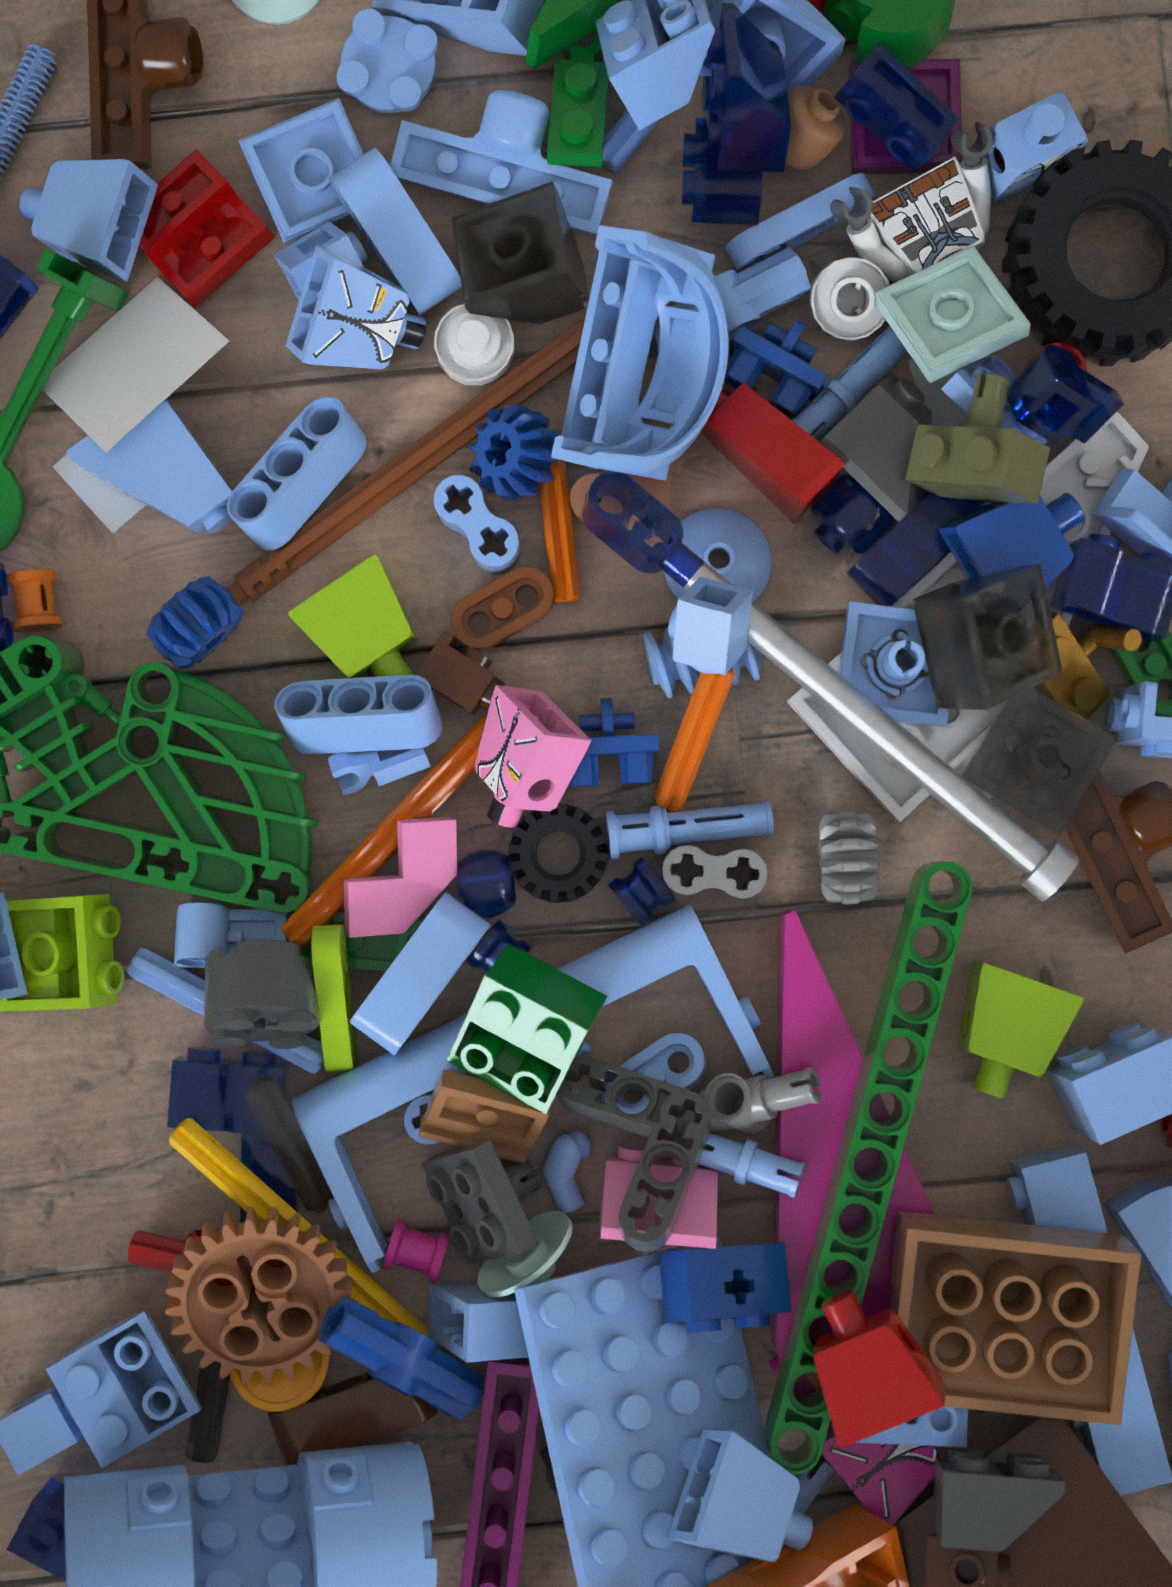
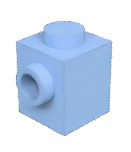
[668,577,753,675]

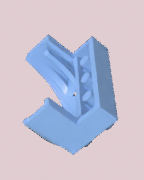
[551,225,728,481]

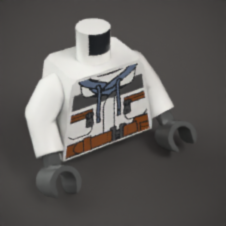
[830,122,993,283]

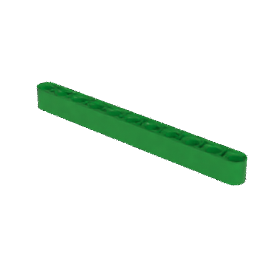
[764,861,972,1474]

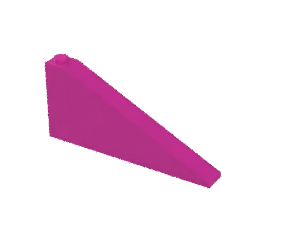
[768,909,935,1395]

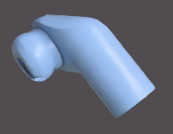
[542,1130,591,1214]

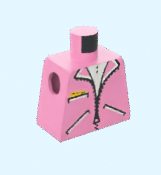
[475,685,591,828]

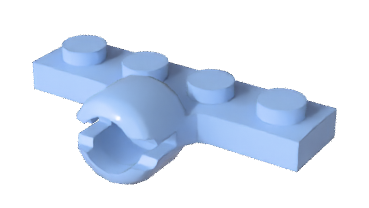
[390,90,613,236]

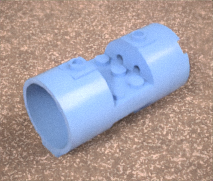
[64,1442,437,1587]

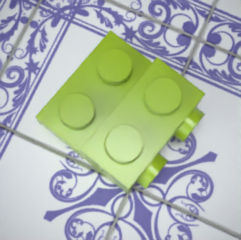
[0,893,124,1012]

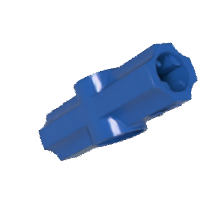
[319,1296,484,1421]

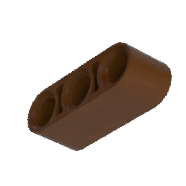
[267,1372,438,1466]

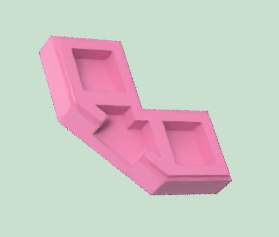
[344,817,457,938]

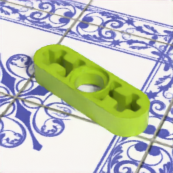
[311,924,357,1072]

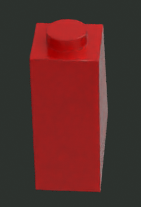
[701,383,845,524]

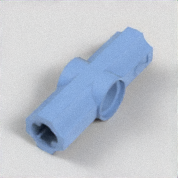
[651,247,811,356]

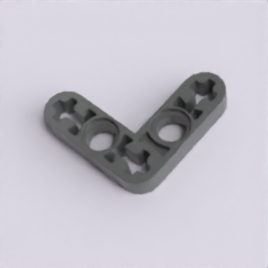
[557,1055,711,1252]

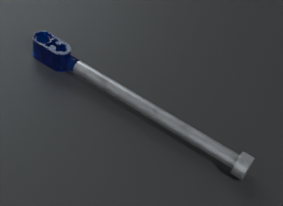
[582,471,1079,902]

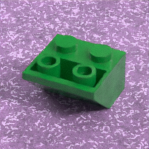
[446,943,608,1114]

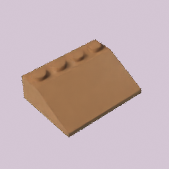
[890,1210,1141,1426]

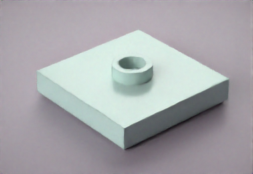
[875,246,1030,383]

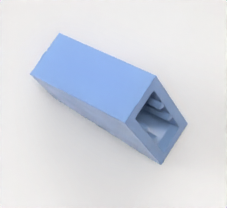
[66,398,233,535]
[427,1281,528,1363]

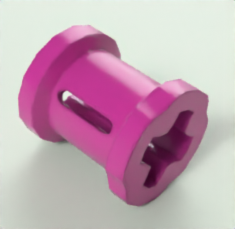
[383,1219,450,1283]

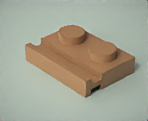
[418,1069,550,1164]

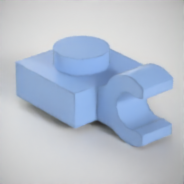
[328,747,431,795]

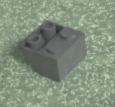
[933,1449,1065,1552]

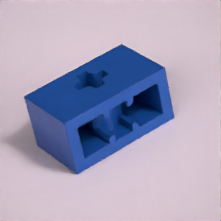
[659,1242,792,1333]

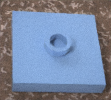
[238,98,364,247]

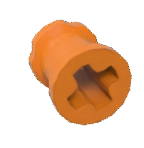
[6,569,63,633]

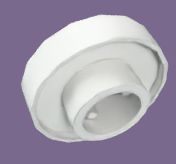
[809,257,890,340]
[434,302,515,386]

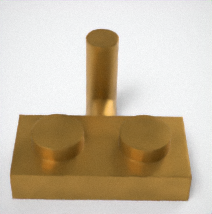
[1009,611,1142,732]

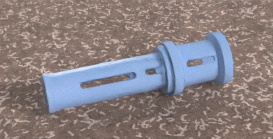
[604,801,774,860]

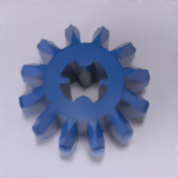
[467,404,561,501]
[146,576,243,669]

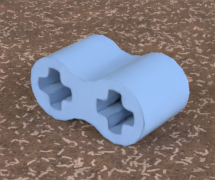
[433,475,521,574]

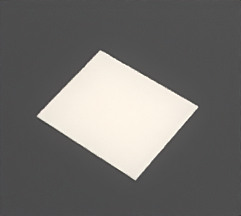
[43,277,229,453]

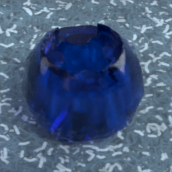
[457,849,516,918]

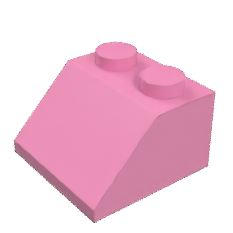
[600,1145,718,1249]

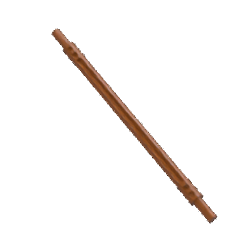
[227,316,586,606]

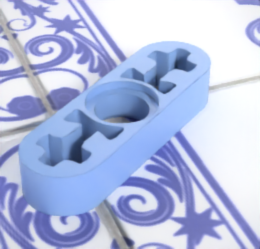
[725,173,878,273]

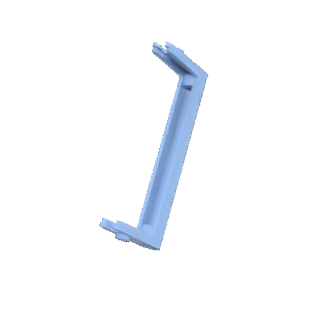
[291,904,774,1273]

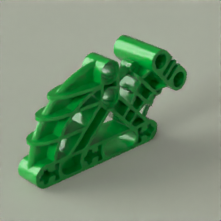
[0,636,319,913]

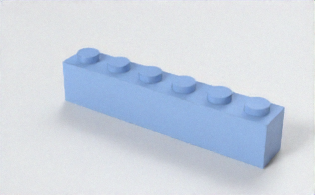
[1006,1144,1172,1496]

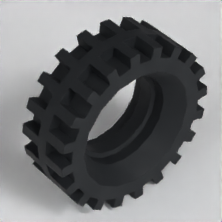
[1002,140,1172,367]

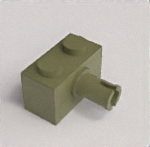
[905,373,1050,505]

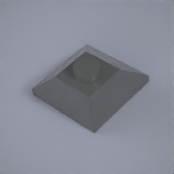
[820,374,932,522]

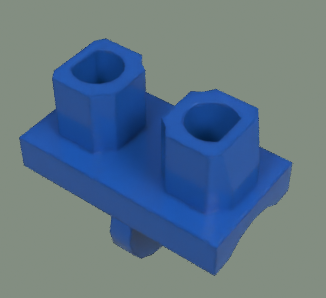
[724,319,827,419]
[570,698,659,787]

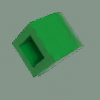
[823,0,955,71]

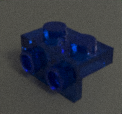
[834,43,960,172]

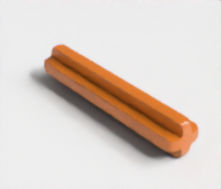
[540,447,581,604]
[654,668,735,812]

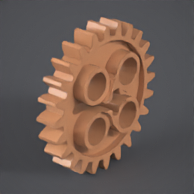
[165,1207,352,1385]

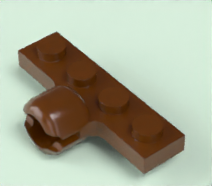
[87,0,204,169]
[1028,730,1172,954]

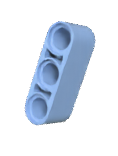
[328,147,464,316]
[227,396,367,550]
[274,675,443,754]
[349,892,491,1056]

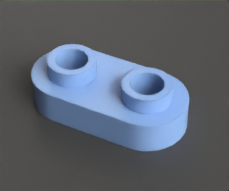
[603,1033,707,1114]

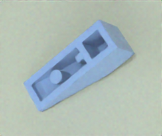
[371,0,546,56]

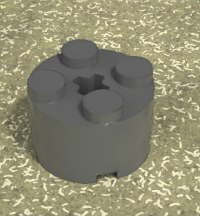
[204,940,319,1049]

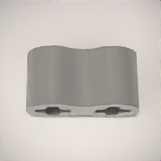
[660,845,768,899]

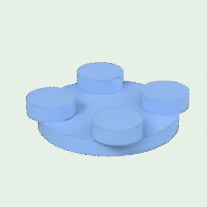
[336,9,438,113]

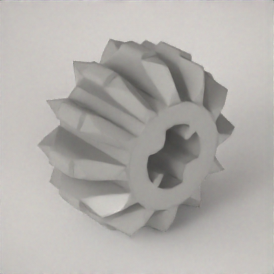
[818,810,879,904]

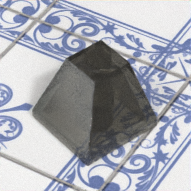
[452,181,589,324]

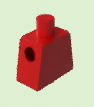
[813,1290,946,1448]

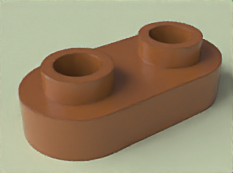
[451,566,554,651]

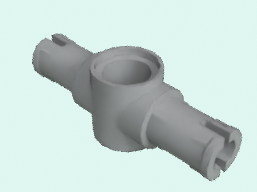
[674,1067,822,1137]

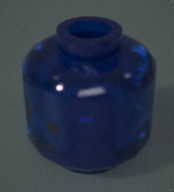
[811,474,893,555]

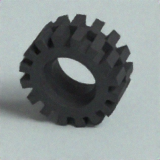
[508,803,608,903]

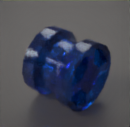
[608,857,676,926]
[465,919,533,972]

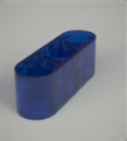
[847,492,996,606]

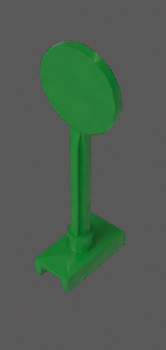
[0,248,130,551]

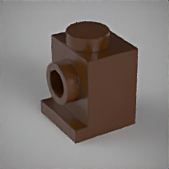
[416,630,506,716]

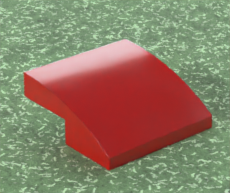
[138,149,275,309]

